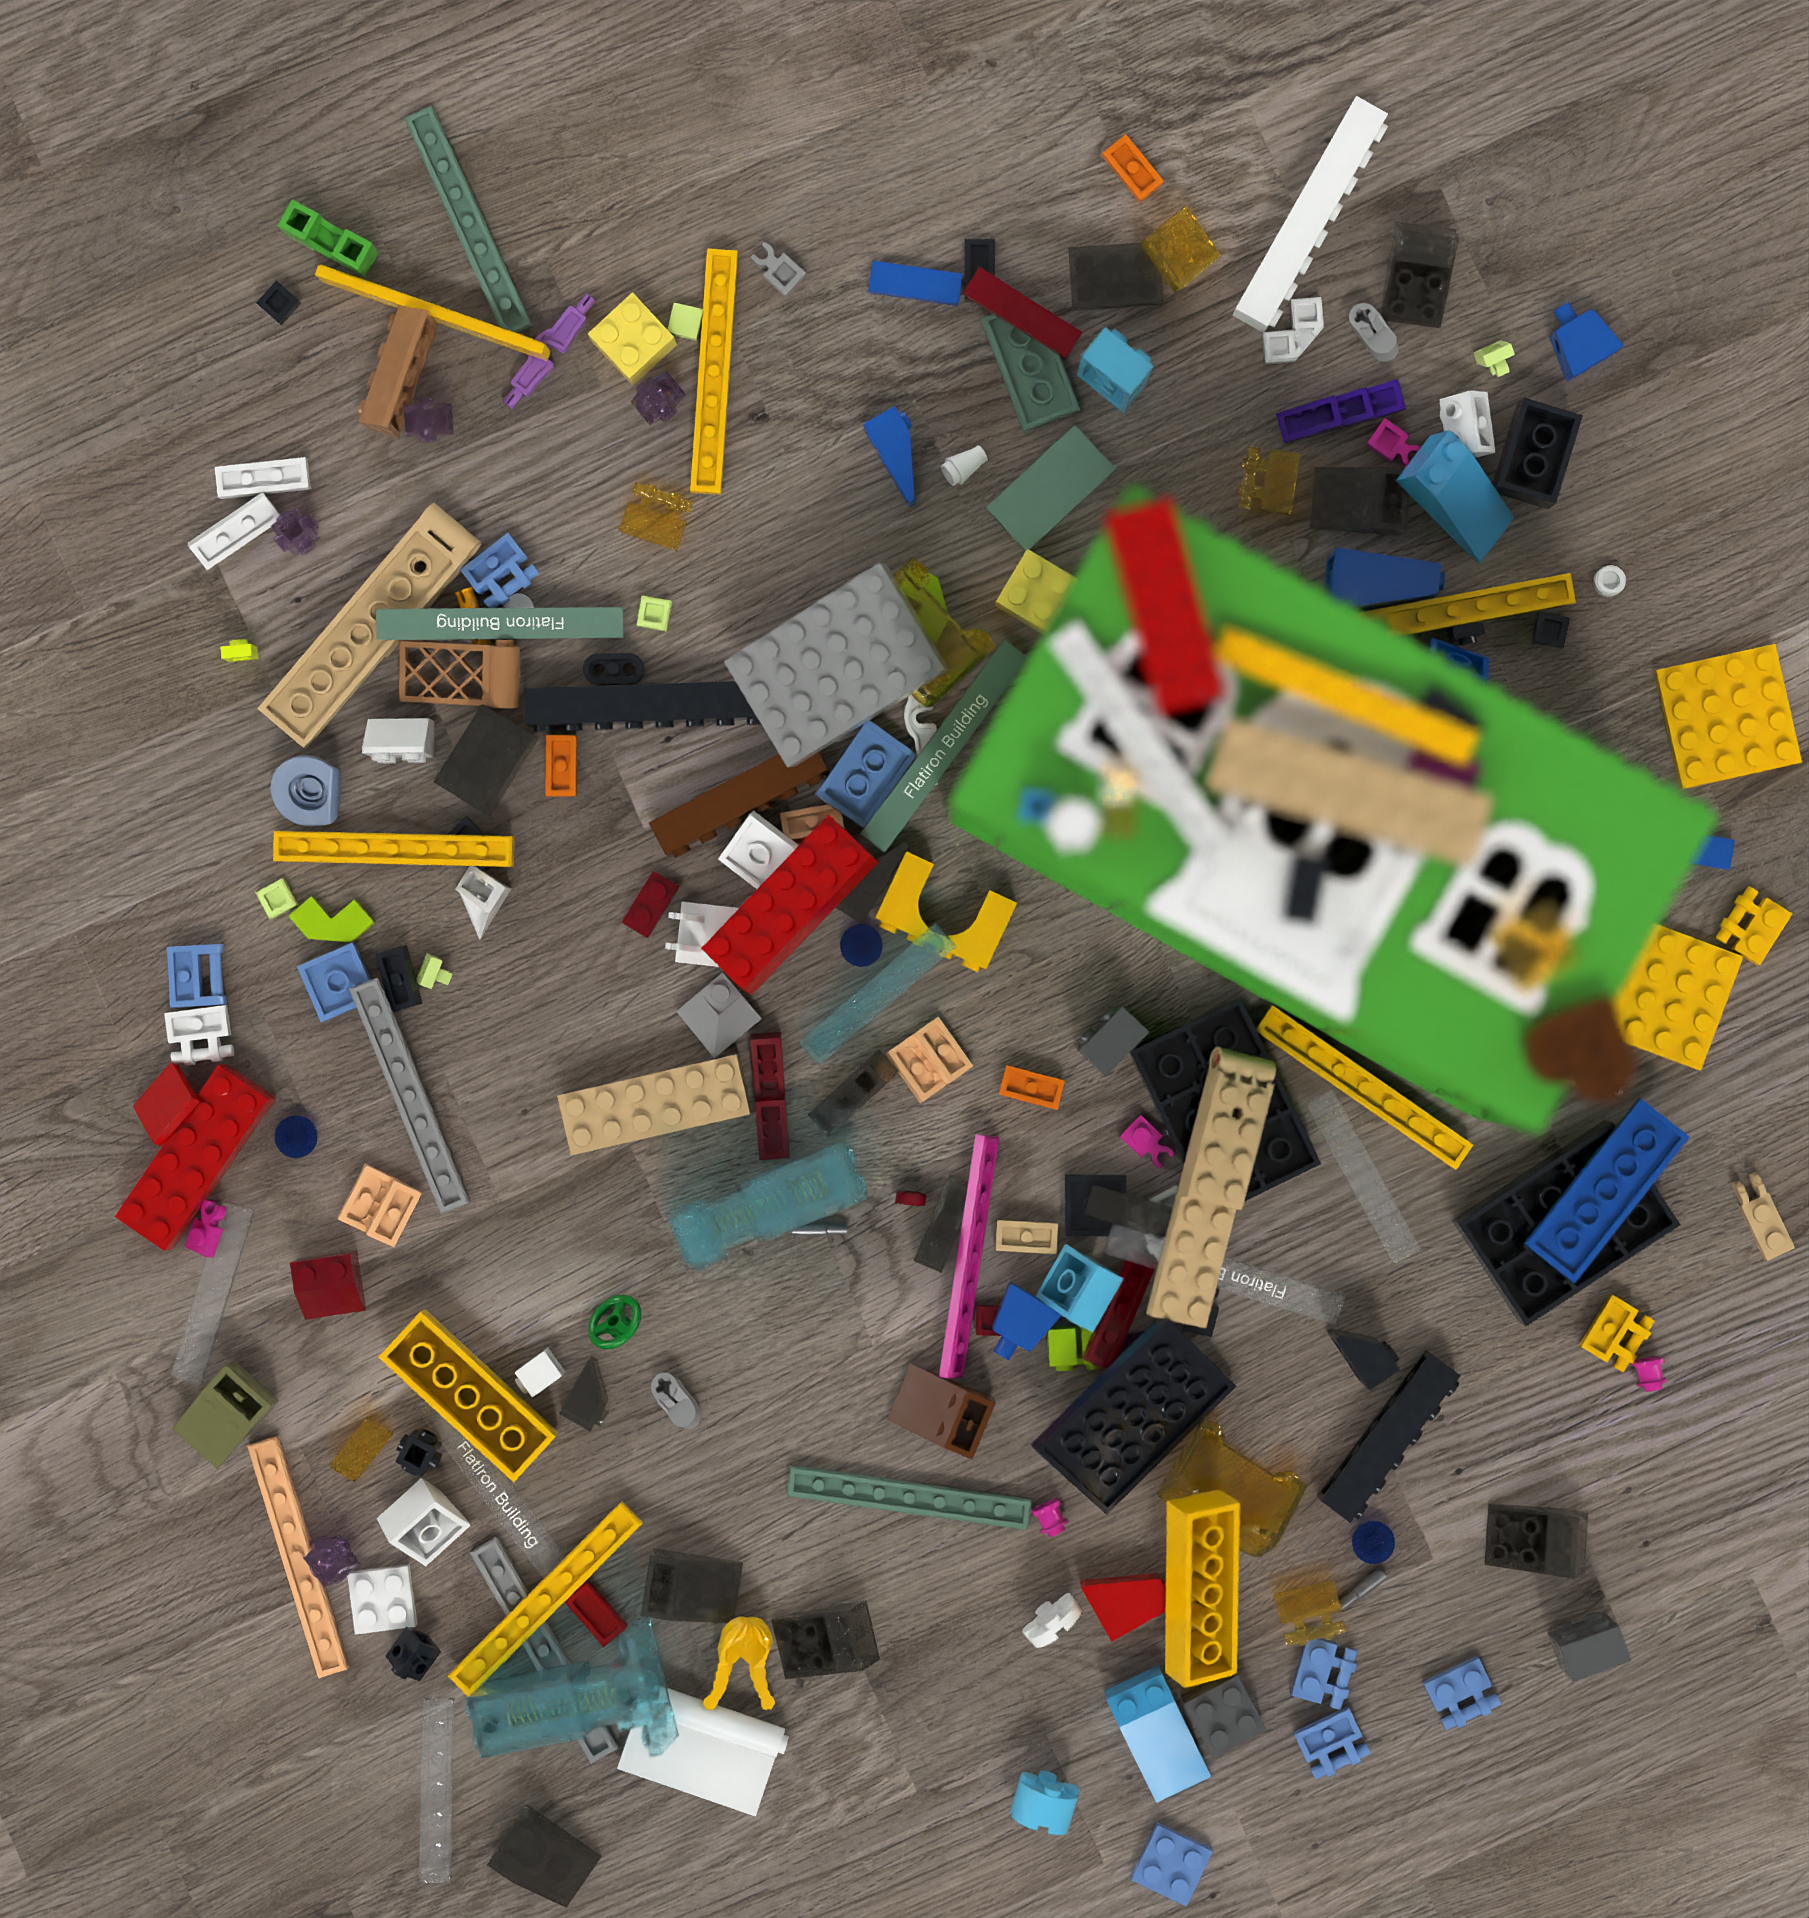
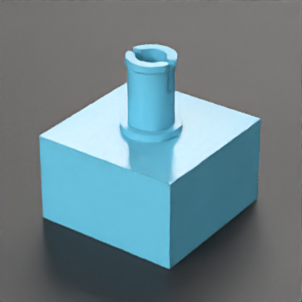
[1035,1244,1123,1332]

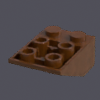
[887,1363,996,1460]

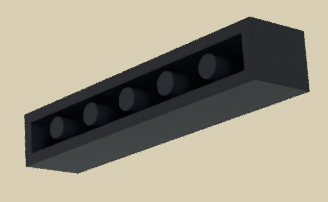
[1317,1350,1461,1523]

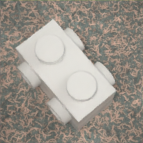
[1439,391,1496,458]
[1045,798,1101,856]

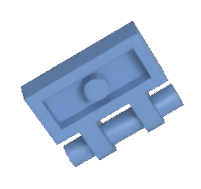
[460,533,539,608]
[1290,1634,1358,1710]
[1422,1656,1501,1731]
[1293,1706,1371,1780]

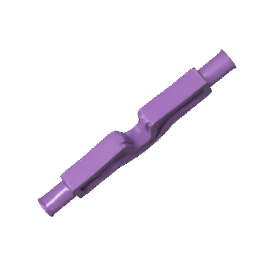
[502,294,596,409]

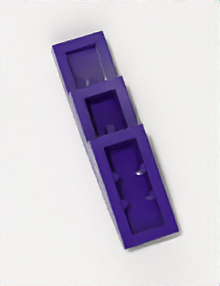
[1276,379,1407,443]

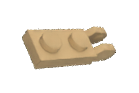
[1731,1172,1795,1261]

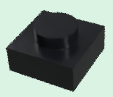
[256,281,301,326]
[1532,612,1570,649]
[1447,621,1485,646]

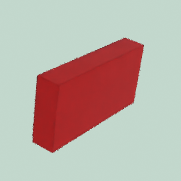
[565,1580,628,1647]

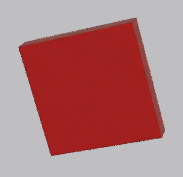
[133,1062,200,1146]

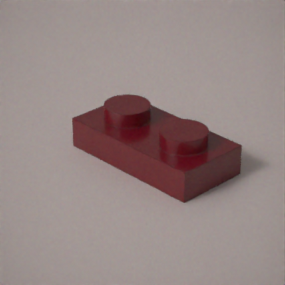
[621,871,680,939]

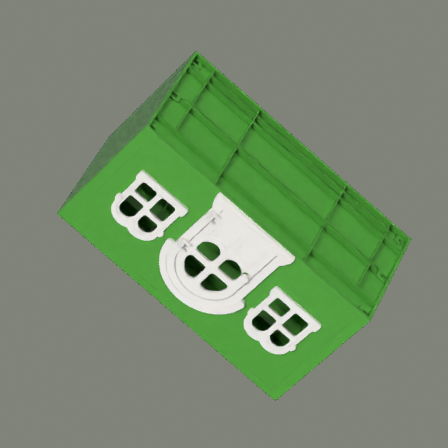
[947,485,1719,1135]

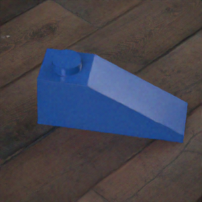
[863,406,915,508]

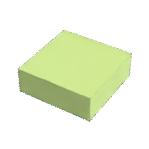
[667,303,703,341]
[636,595,672,632]
[255,878,298,919]

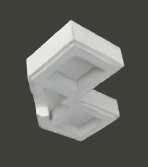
[1262,297,1324,365]

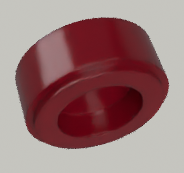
[895,1190,926,1206]

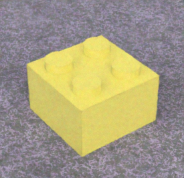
[588,292,677,386]
[995,549,1076,635]

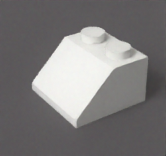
[377,1478,471,1566]

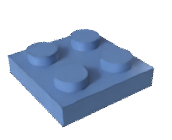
[297,942,371,1022]
[1131,1822,1213,1907]

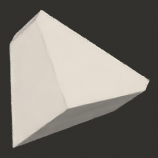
[455,866,511,940]

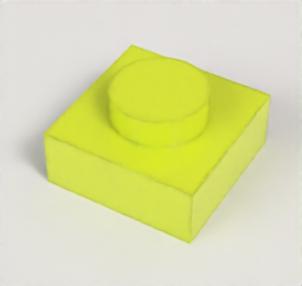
[220,639,259,662]

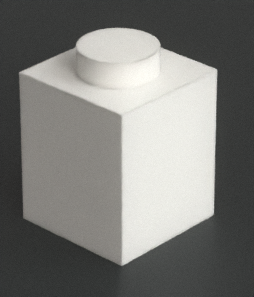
[515,1348,566,1397]

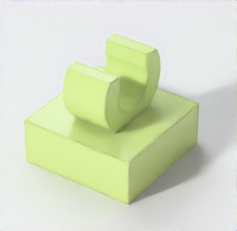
[1474,340,1515,377]
[416,953,452,989]

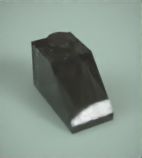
[558,1357,609,1432]

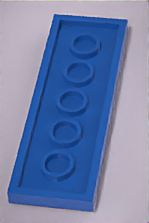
[1524,1098,1690,1283]

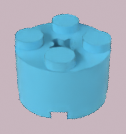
[1010,1770,1080,1835]

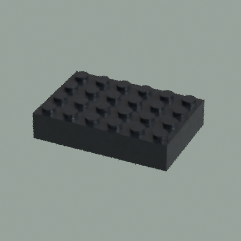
[1129,998,1321,1202]
[1452,1120,1681,1326]

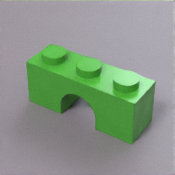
[278,199,379,279]

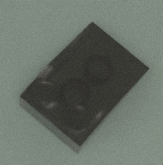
[487,1804,601,1908]

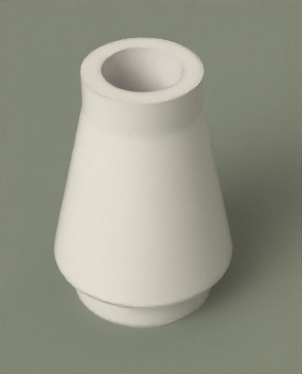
[941,445,988,486]

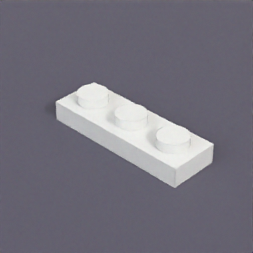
[215,457,311,499]
[188,492,282,570]

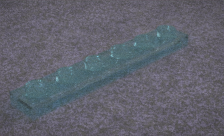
[799,923,956,1065]

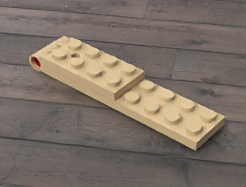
[257,503,481,749]
[1146,1047,1276,1328]

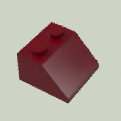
[290,1250,366,1320]

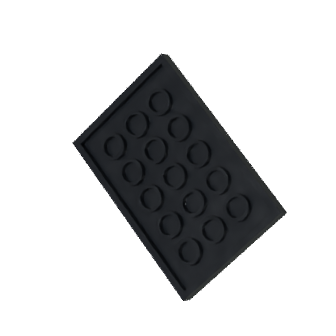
[1031,1316,1237,1515]

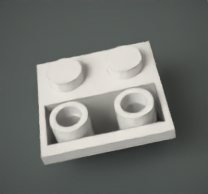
[362,718,435,763]

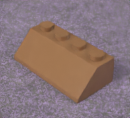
[357,306,438,439]

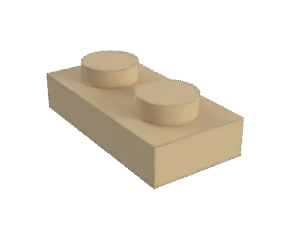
[995,1219,1058,1254]

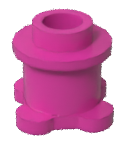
[1631,1356,1667,1392]
[1031,1498,1069,1537]

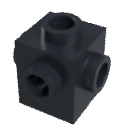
[395,1429,443,1476]
[385,1626,441,1681]

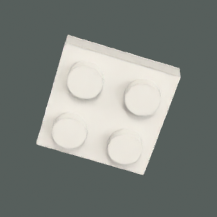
[718,811,799,889]
[347,1564,417,1635]

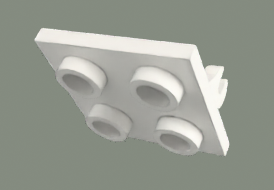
[665,902,739,967]

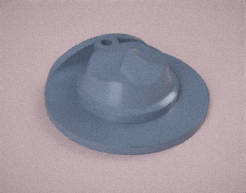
[270,755,341,827]

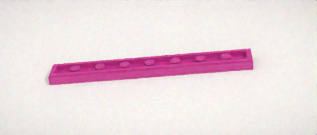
[939,1134,999,1379]

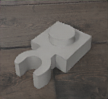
[751,242,807,298]

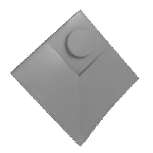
[676,972,762,1058]

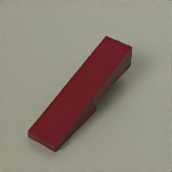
[750,1032,790,1160]

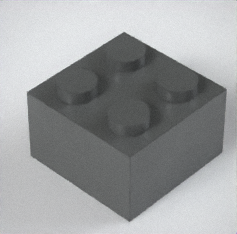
[1077,1006,1149,1076]
[1548,1612,1632,1682]
[1180,1673,1267,1758]

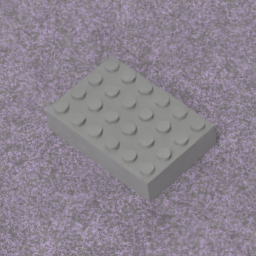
[724,562,950,767]

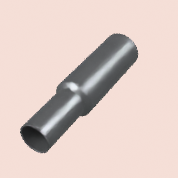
[792,1223,847,1237]
[1337,1567,1388,1611]

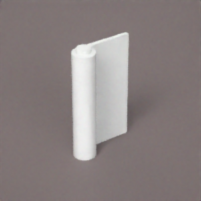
[617,1681,789,1816]

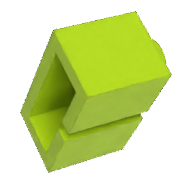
[1047,1325,1101,1371]

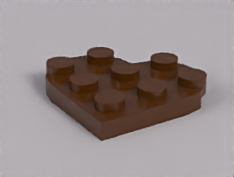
[1523,994,1636,1104]

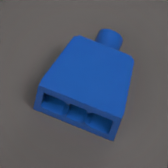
[1549,302,1624,382]
[992,1281,1061,1360]

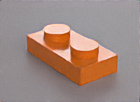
[1102,134,1164,203]
[545,735,578,797]
[998,1065,1065,1110]

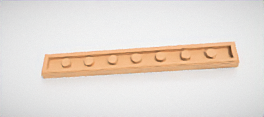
[247,1435,349,1678]

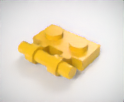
[1715,886,1792,965]
[1578,1294,1655,1373]

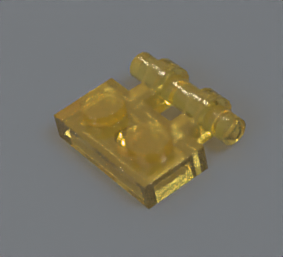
[1238,446,1301,515]
[619,482,693,552]
[1274,1580,1346,1646]

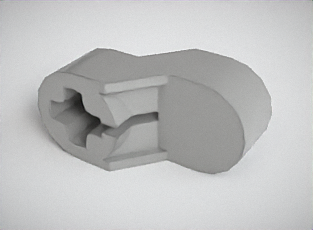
[1349,303,1399,362]
[651,1373,701,1429]

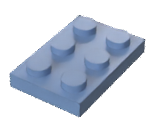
[814,720,917,829]

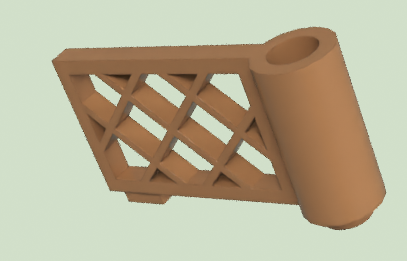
[399,639,520,708]

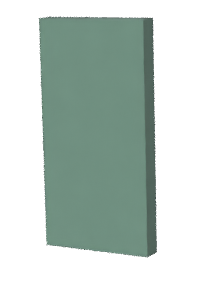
[980,297,1081,433]
[986,425,1116,552]

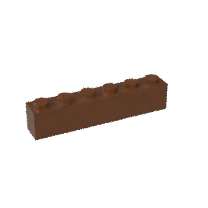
[649,752,829,858]

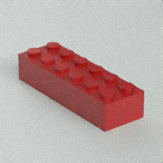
[1102,497,1226,717]
[701,815,879,995]
[114,1064,276,1251]

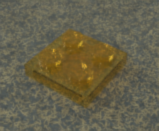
[1139,206,1221,293]
[1488,902,1583,994]

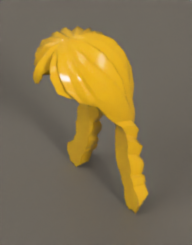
[703,1616,775,1710]

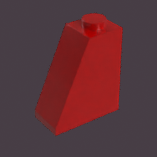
[1080,1573,1166,1642]

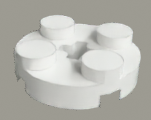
[1022,1593,1082,1648]

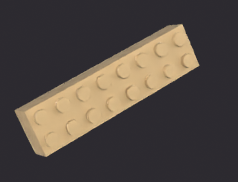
[1205,717,1493,868]

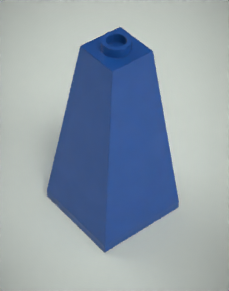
[1324,548,1445,611]

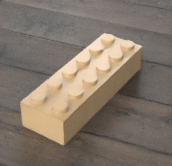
[557,1054,752,1155]

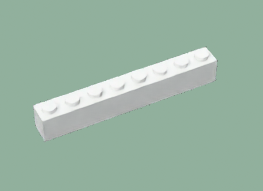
[1233,96,1388,332]

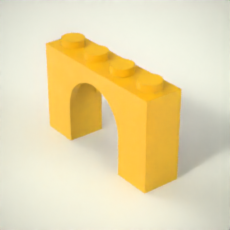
[875,851,1017,972]

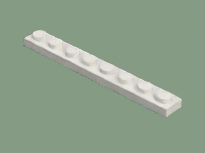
[1050,623,1235,865]

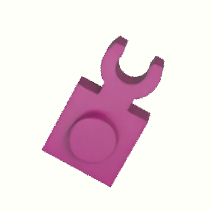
[1366,418,1421,468]
[1119,1115,1174,1169]
[185,1200,227,1258]

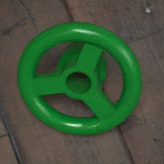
[588,1295,641,1350]

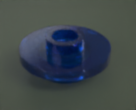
[840,924,883,967]
[275,1115,318,1158]
[1352,1520,1395,1564]

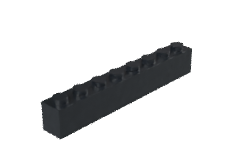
[525,681,762,733]

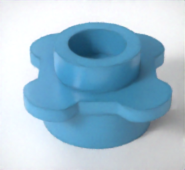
[1019,789,1055,825]

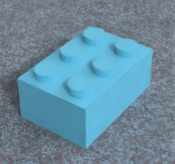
[1077,327,1154,413]

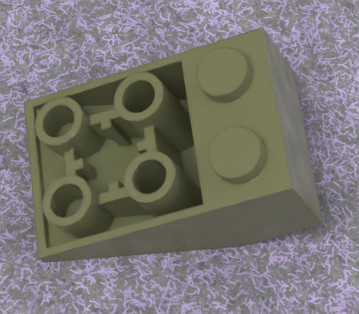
[172,1360,279,1469]

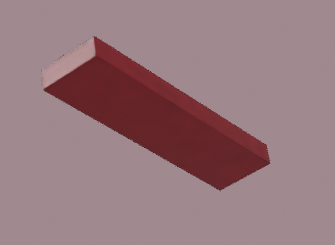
[963,267,1082,360]
[1082,1248,1157,1371]

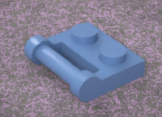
[167,944,227,1008]

